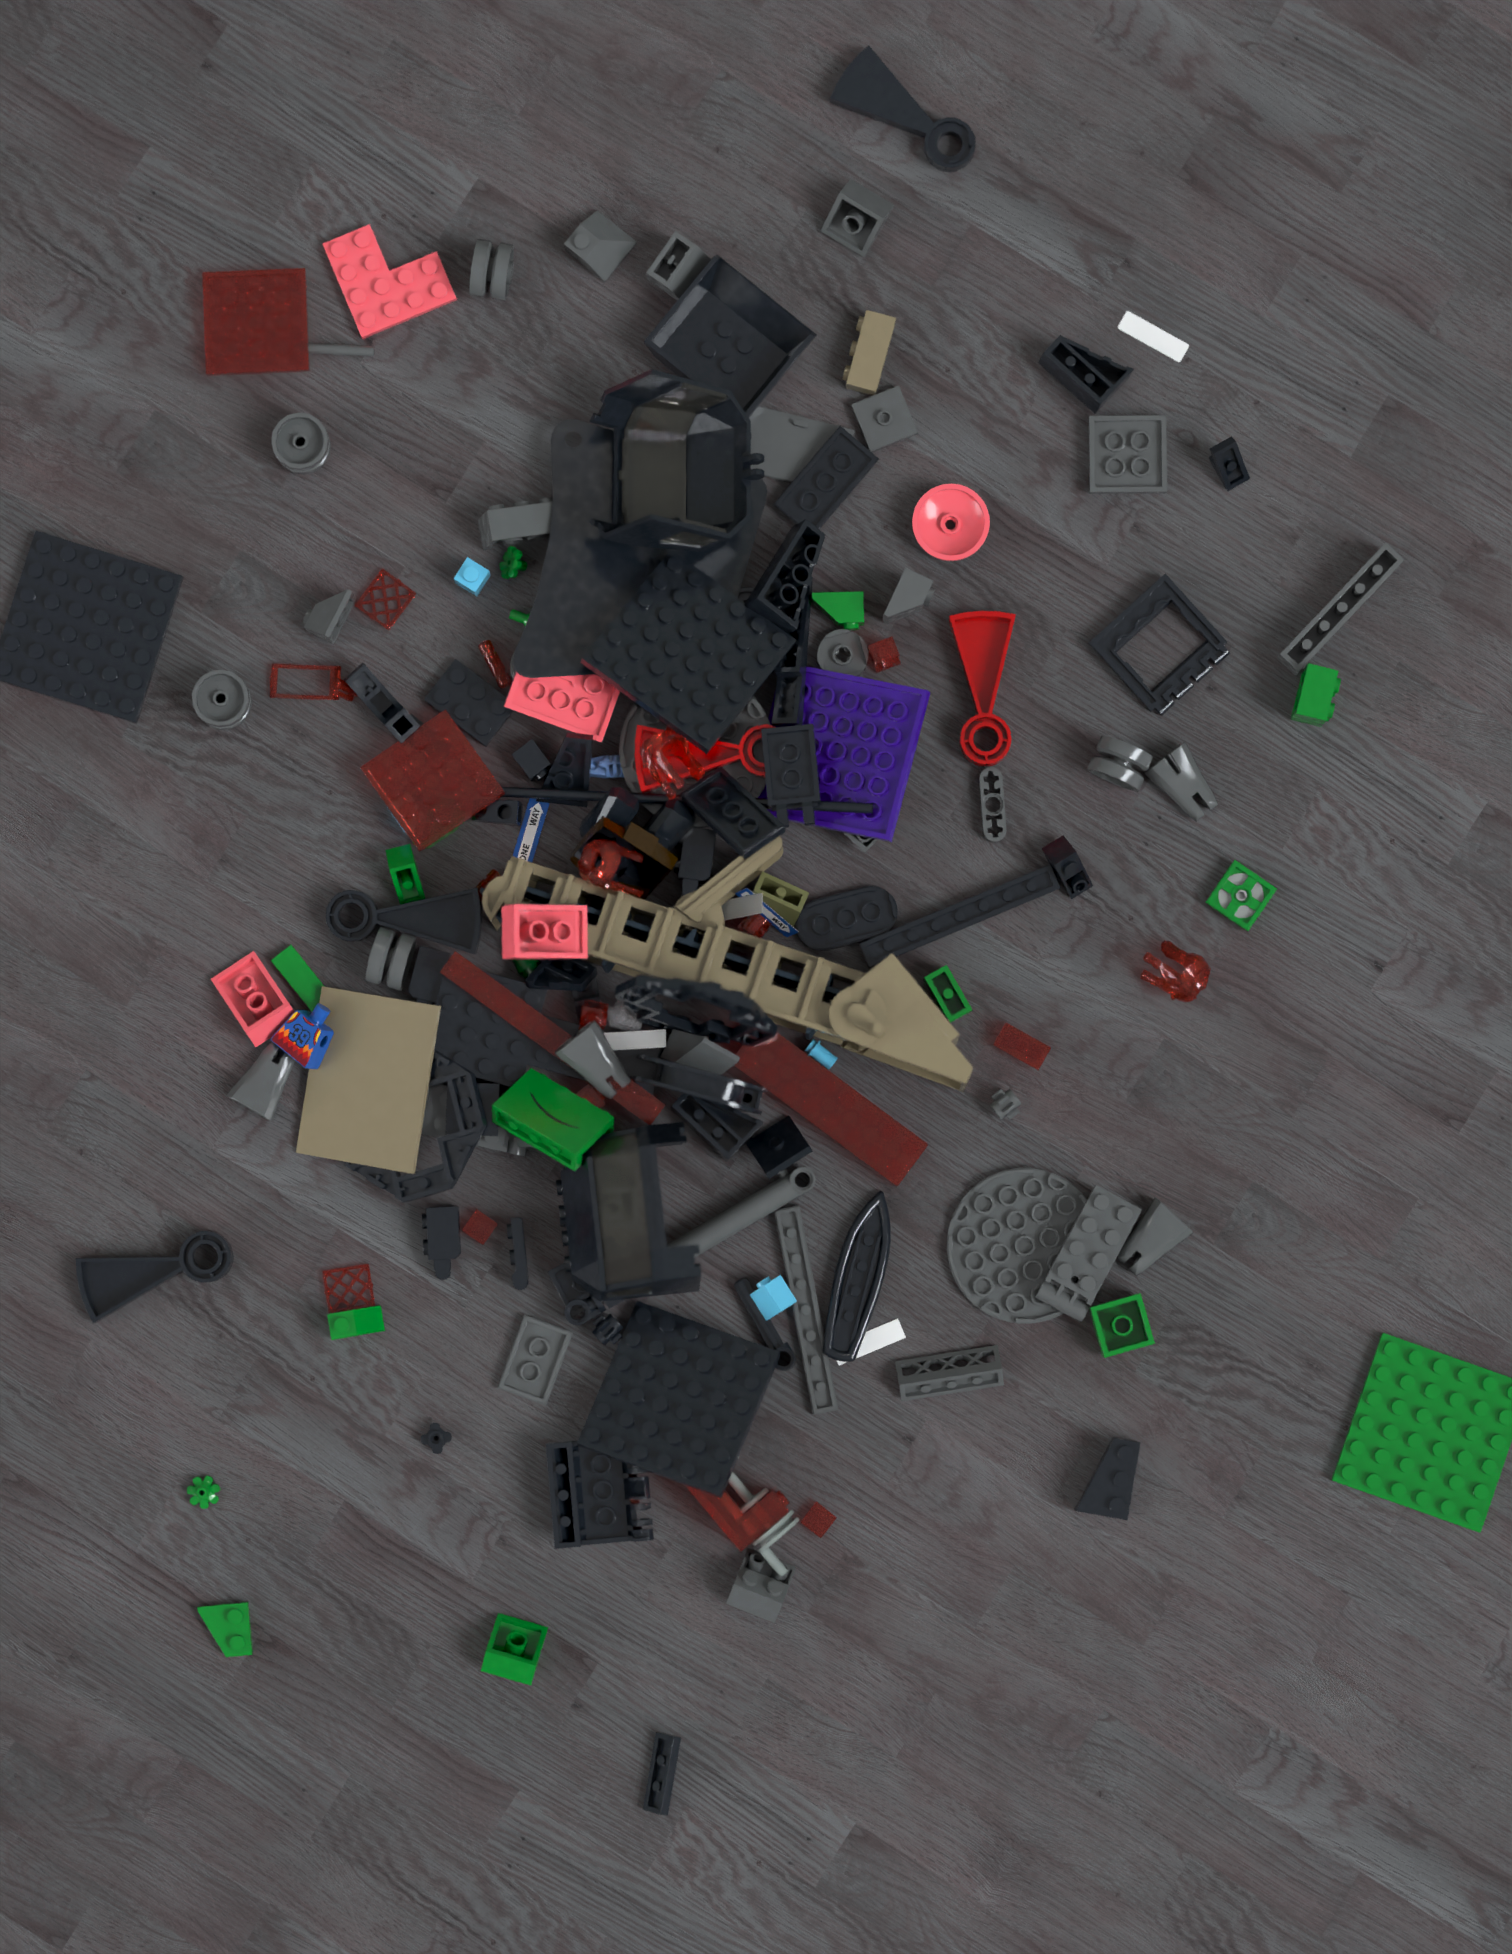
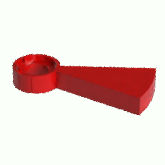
[949,611,1016,767]
[635,724,776,793]

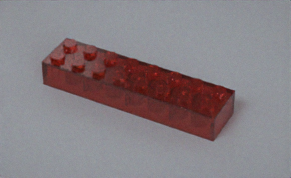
[734,1032,928,1187]

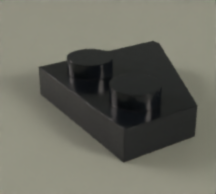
[525,959,598,991]

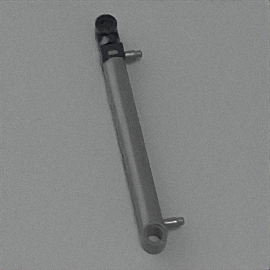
[564,1167,815,1325]

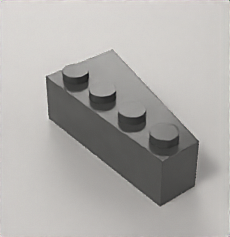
[478,498,553,551]

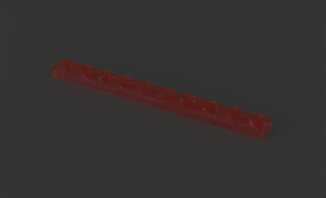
[440,951,665,1125]

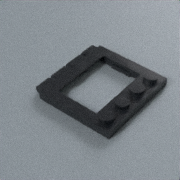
[1089,573,1230,716]

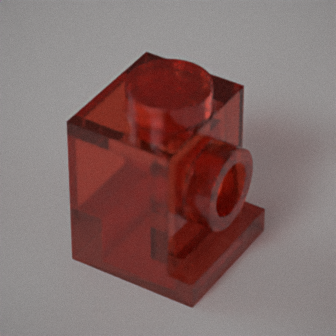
[868,636,901,673]
[578,999,609,1031]

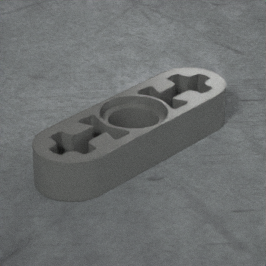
[979,767,1007,843]

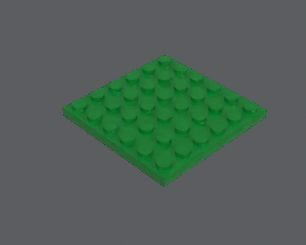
[1331,1333,1512,1533]

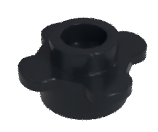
[421,1423,452,1454]

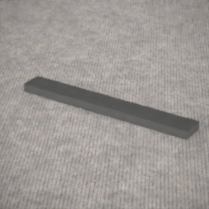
[774,1205,839,1415]

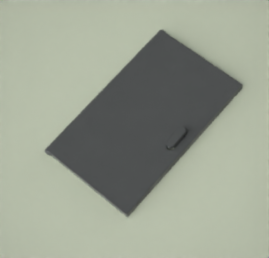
[749,406,855,483]

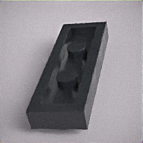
[643,1732,681,1815]

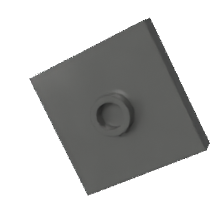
[851,386,918,452]

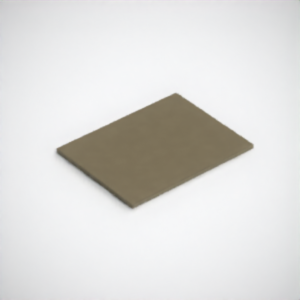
[296,986,441,1174]

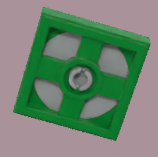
[1205,860,1277,932]

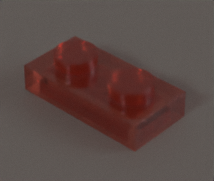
[993,1023,1051,1070]

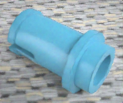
[804,1039,838,1071]

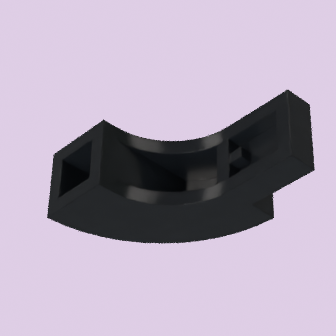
[343,663,420,743]

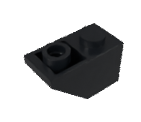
[1041,835,1093,899]

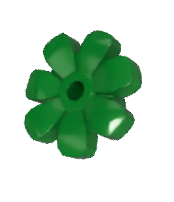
[499,546,527,579]
[187,1475,220,1509]

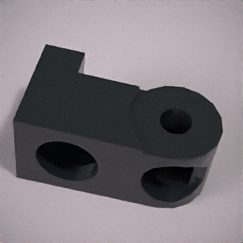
[472,799,523,827]

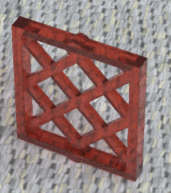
[355,568,416,631]
[322,1264,375,1313]

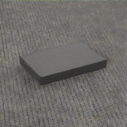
[497,1314,573,1406]

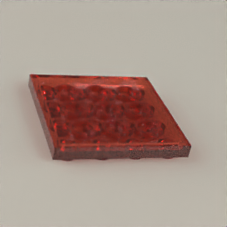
[202,268,310,376]
[360,709,505,852]

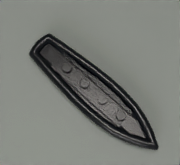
[822,1191,891,1362]

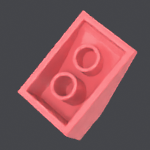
[502,904,588,959]
[211,951,294,1047]

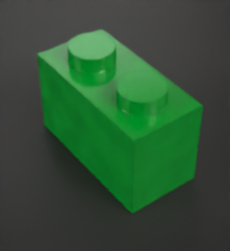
[923,965,972,1023]

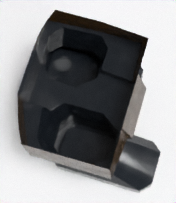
[570,787,696,900]

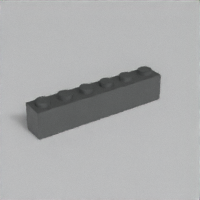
[1277,543,1405,676]

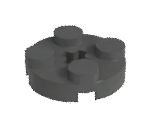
[817,629,869,676]

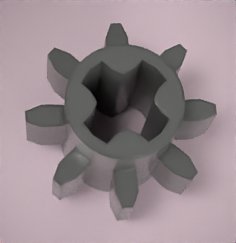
[989,1089,1021,1120]

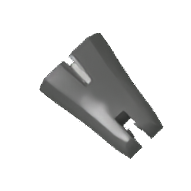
[1144,742,1218,822]
[555,1020,631,1100]
[227,1041,295,1121]
[1117,1197,1193,1276]

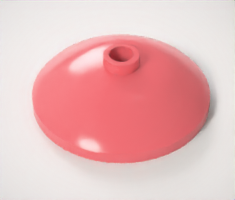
[912,484,990,561]

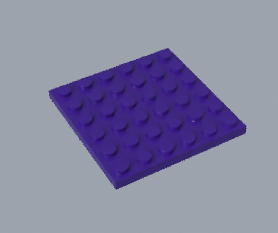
[758,667,930,842]

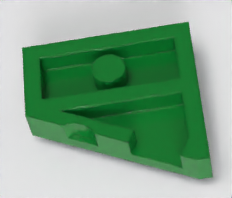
[197,1602,253,1657]

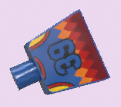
[270,1003,334,1069]

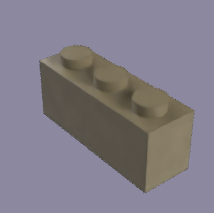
[842,310,896,396]

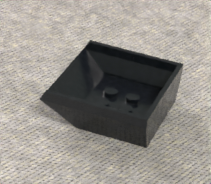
[644,255,817,418]

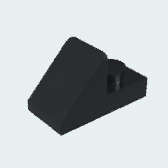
[1209,436,1250,491]

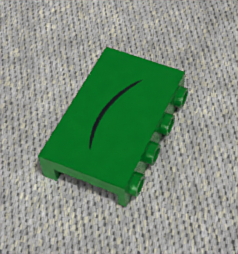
[492,1068,614,1171]

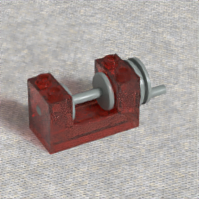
[685,1457,800,1577]

